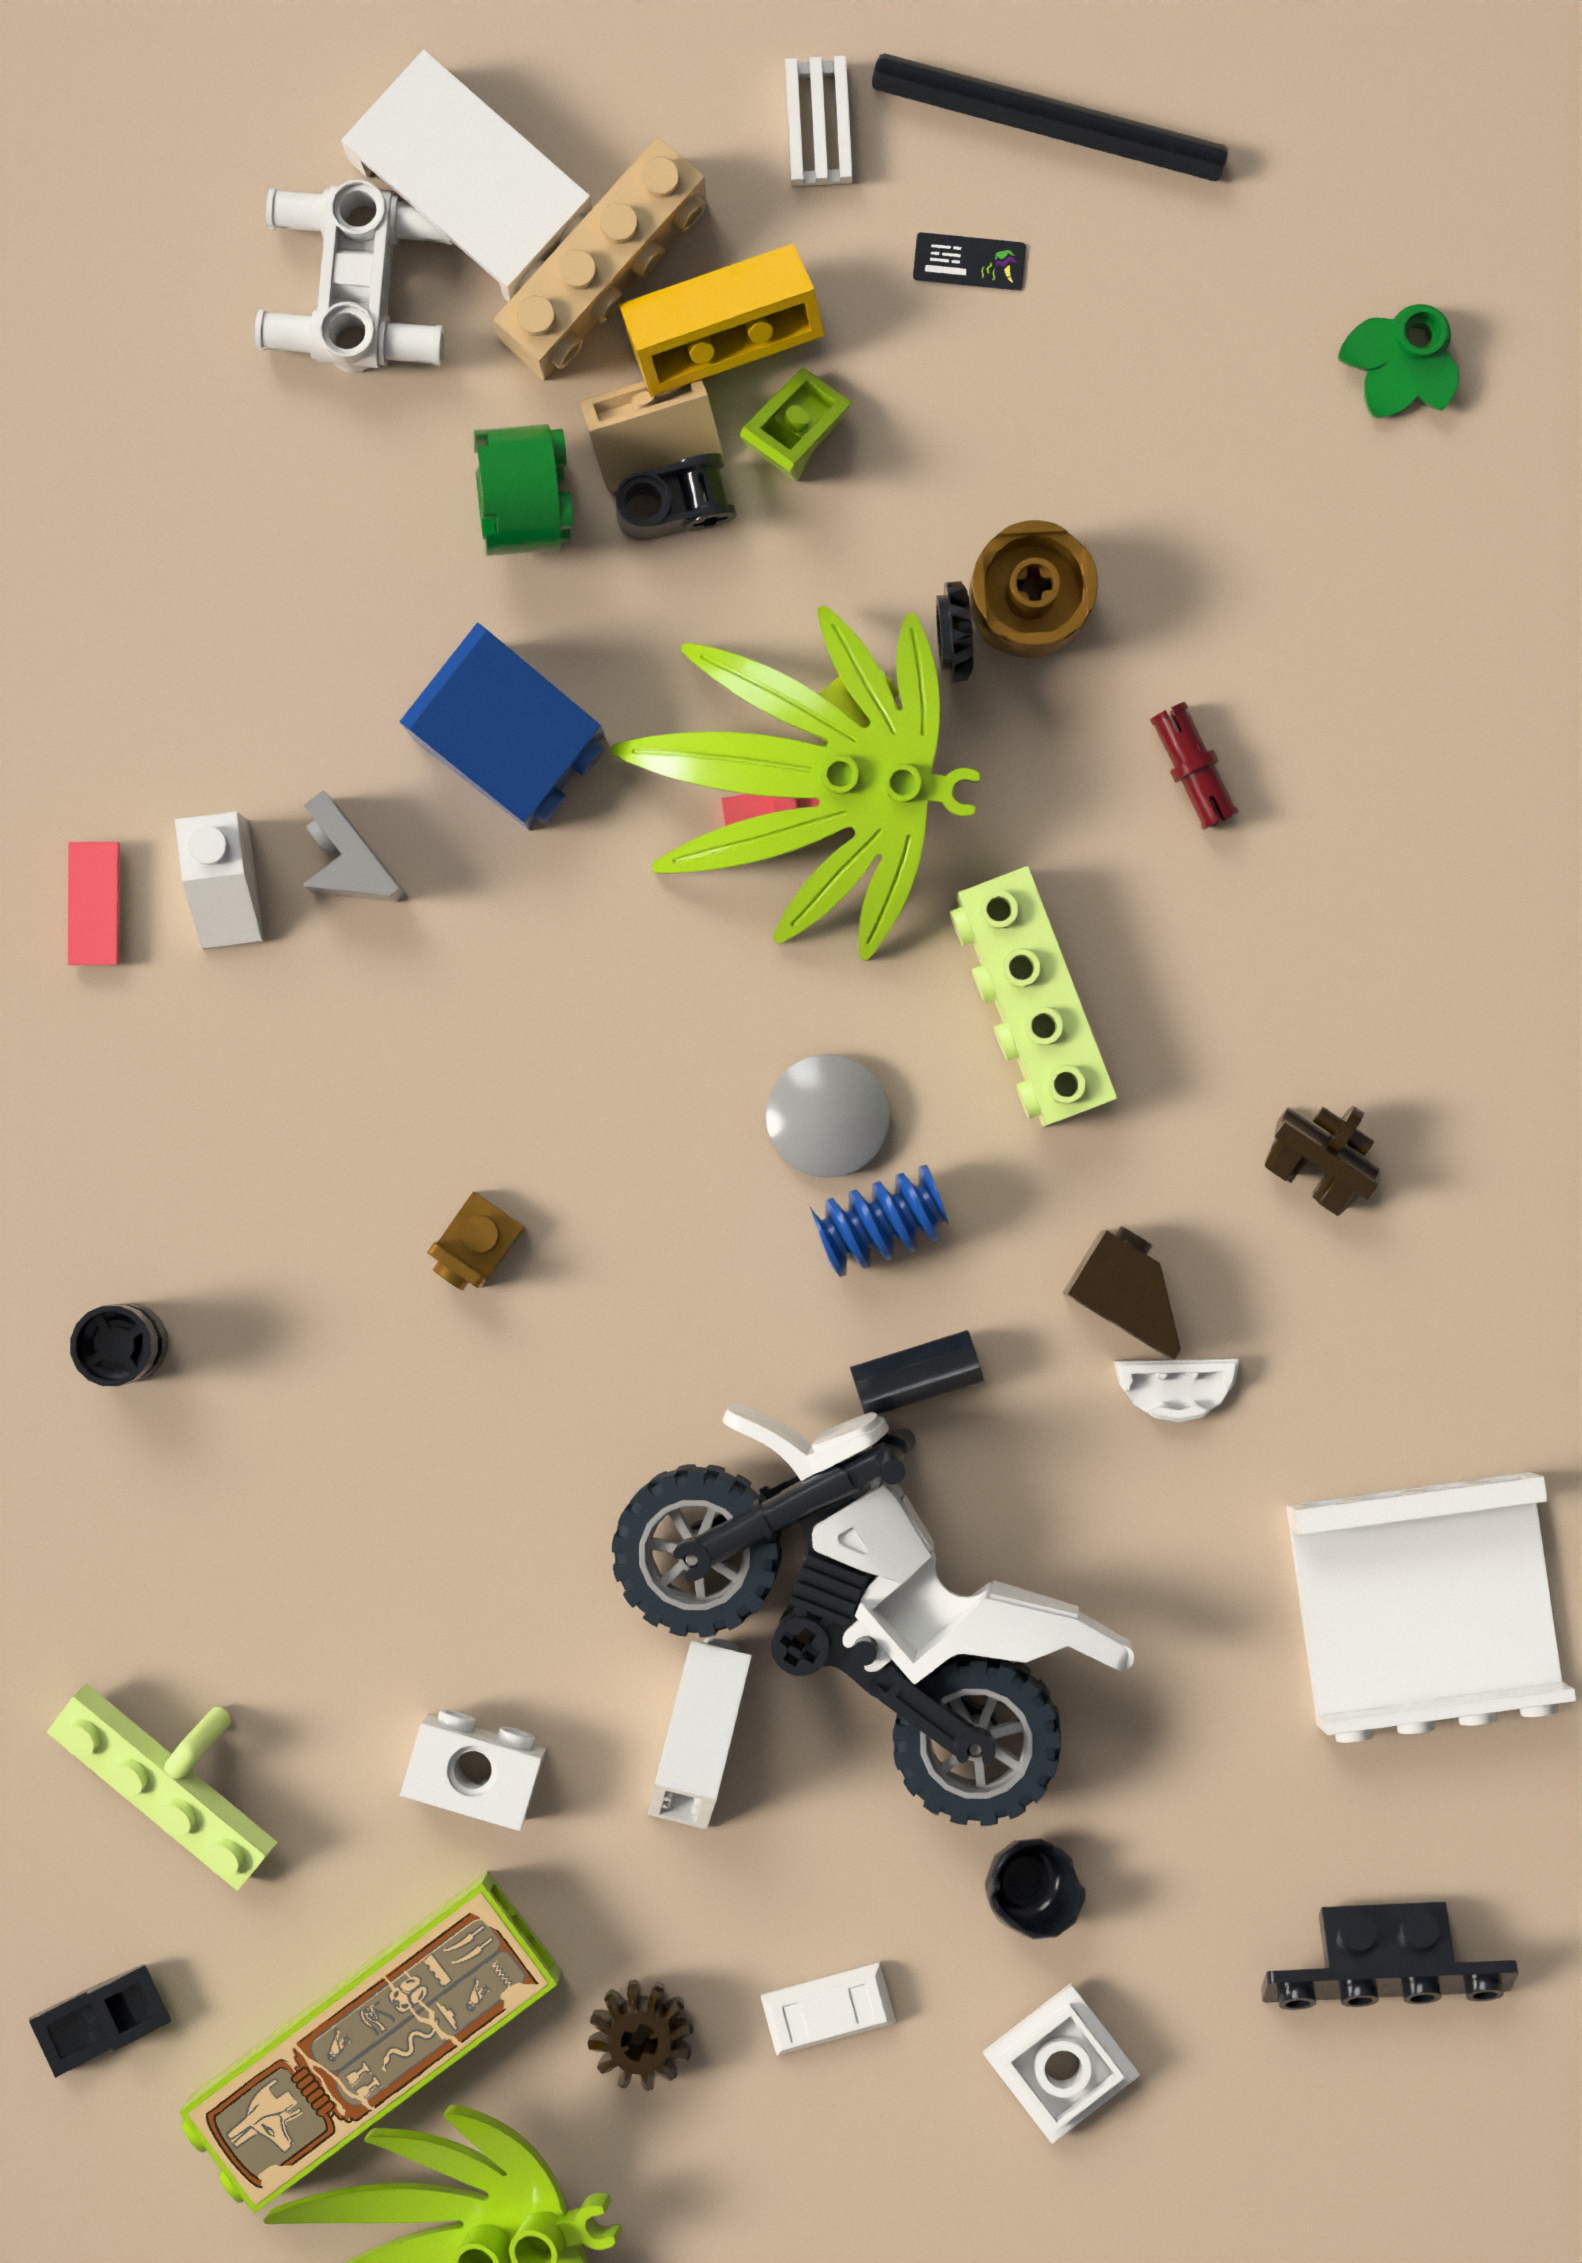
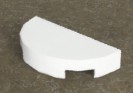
[1114,1358,1239,1422]

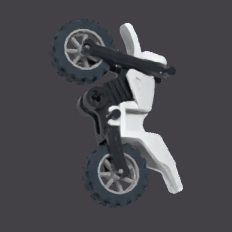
[612,1404,1134,1826]

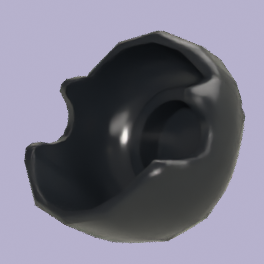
[985,1838,1086,1939]

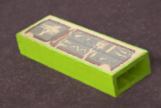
[179,1871,562,2214]

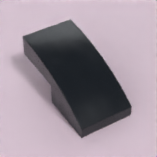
[29,1964,171,2078]

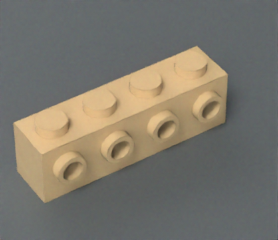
[493,136,706,381]

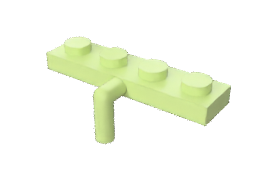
[47,1683,277,1891]

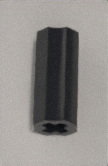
[850,1330,984,1414]

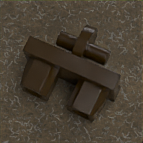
[1264,1105,1379,1216]

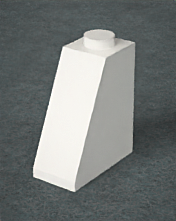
[647,1638,752,1830]

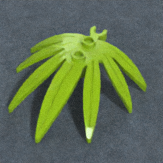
[610,606,980,961]
[263,2105,622,2263]

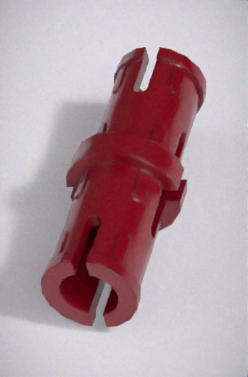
[1150,702,1239,830]

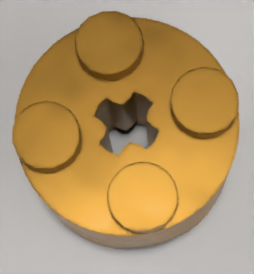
[969,520,1098,658]

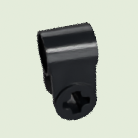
[616,453,737,541]

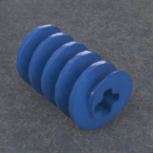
[810,1164,949,1277]

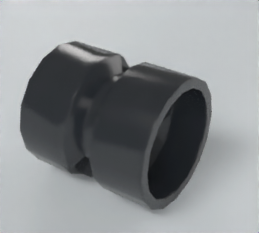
[70,1303,168,1386]

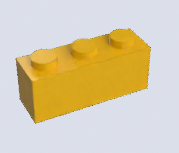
[619,243,825,397]

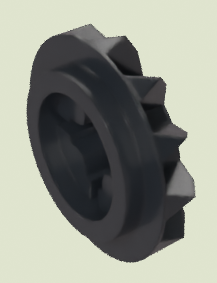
[936,581,974,682]

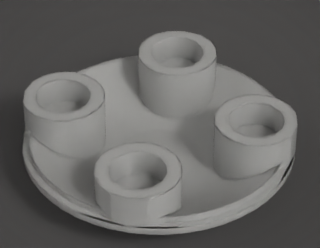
[766,1054,890,1178]

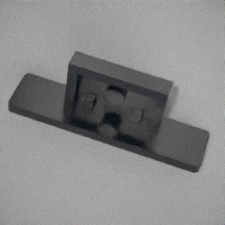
[1261,1902,1519,2010]

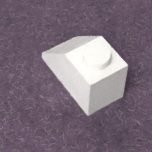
[174,811,264,950]

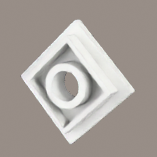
[983,1983,1140,2144]

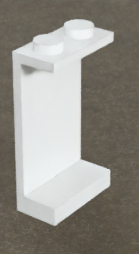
[341,49,592,302]

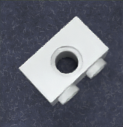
[400,1709,546,1831]

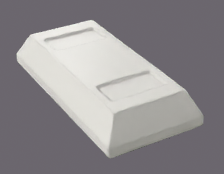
[760,1962,896,2056]

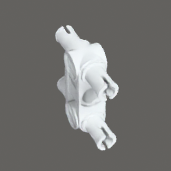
[255,179,453,373]

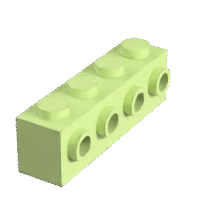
[949,866,1118,1127]

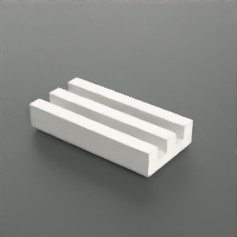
[785,56,852,187]

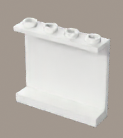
[1286,1472,1576,1743]

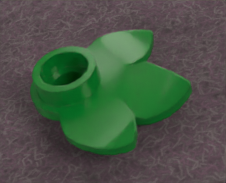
[1338,304,1459,419]

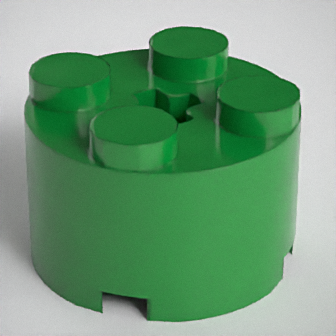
[473,424,573,556]

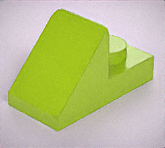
[740,367,852,482]

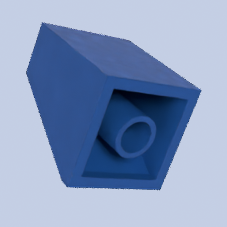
[399,622,605,831]

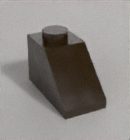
[1063,1226,1181,1360]

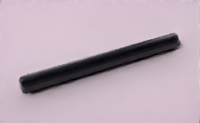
[872,53,1228,181]

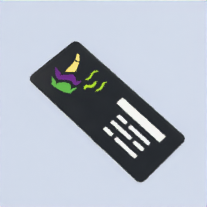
[913,232,1026,291]

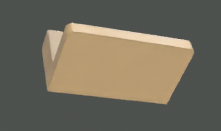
[579,379,723,492]

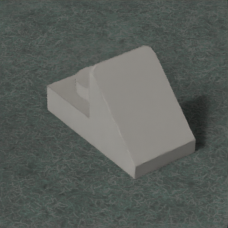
[303,790,407,902]

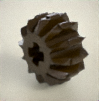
[588,1979,694,2091]

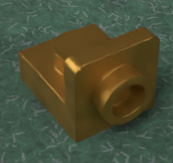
[427,1191,525,1291]

